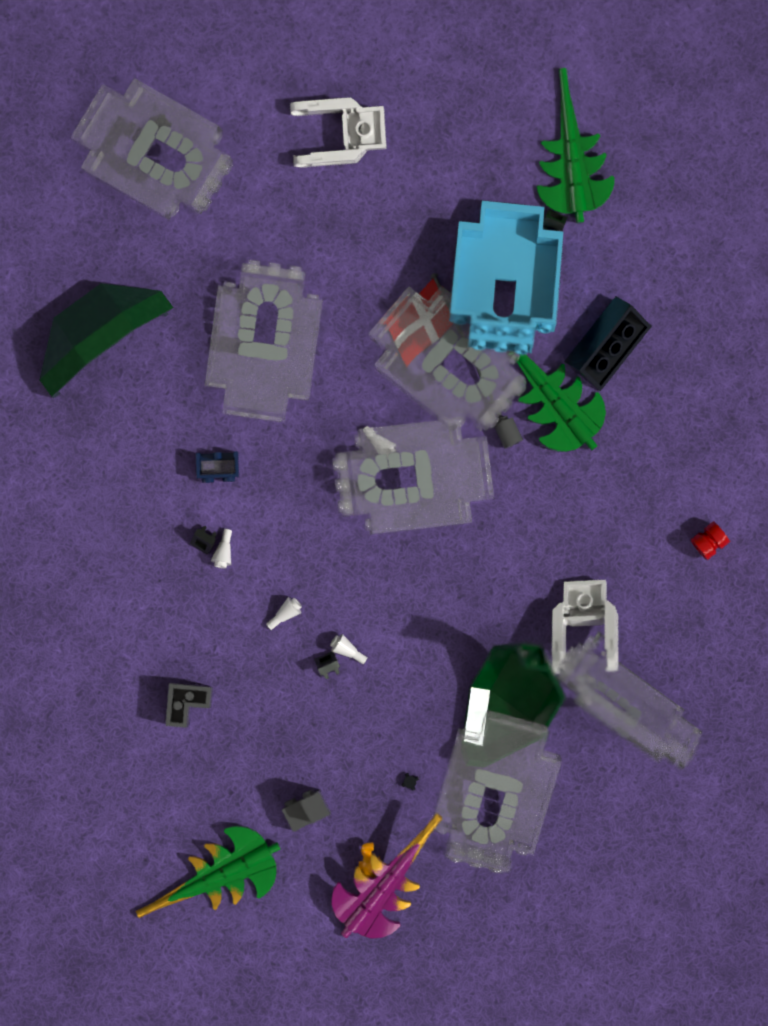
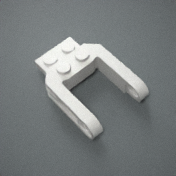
[290,97,387,167]
[552,580,618,674]

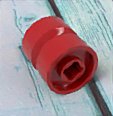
[690,521,730,561]

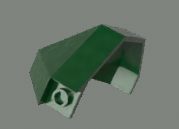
[39,283,174,398]
[461,643,566,767]

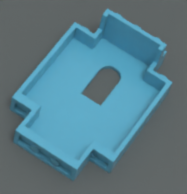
[449,201,563,354]

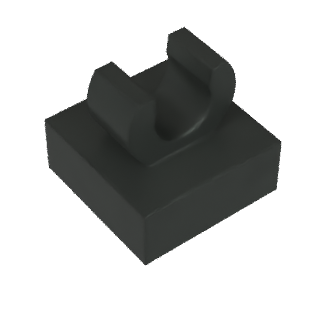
[543,209,567,231]
[190,526,216,555]
[314,652,340,679]

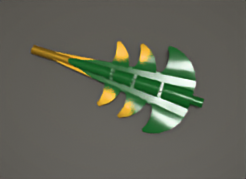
[136,826,281,918]

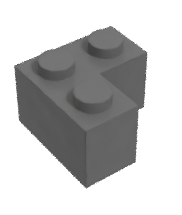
[165,683,213,728]
[282,788,331,832]

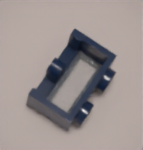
[196,451,240,483]

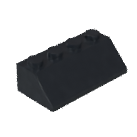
[564,296,652,392]

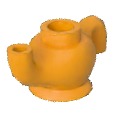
[359,842,380,878]

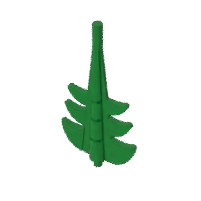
[537,68,614,223]
[509,351,606,452]

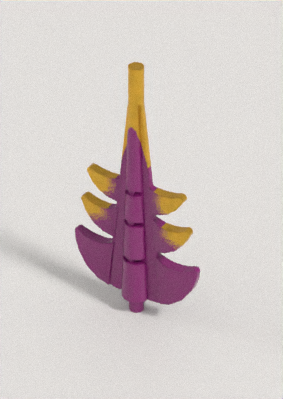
[332,813,443,938]

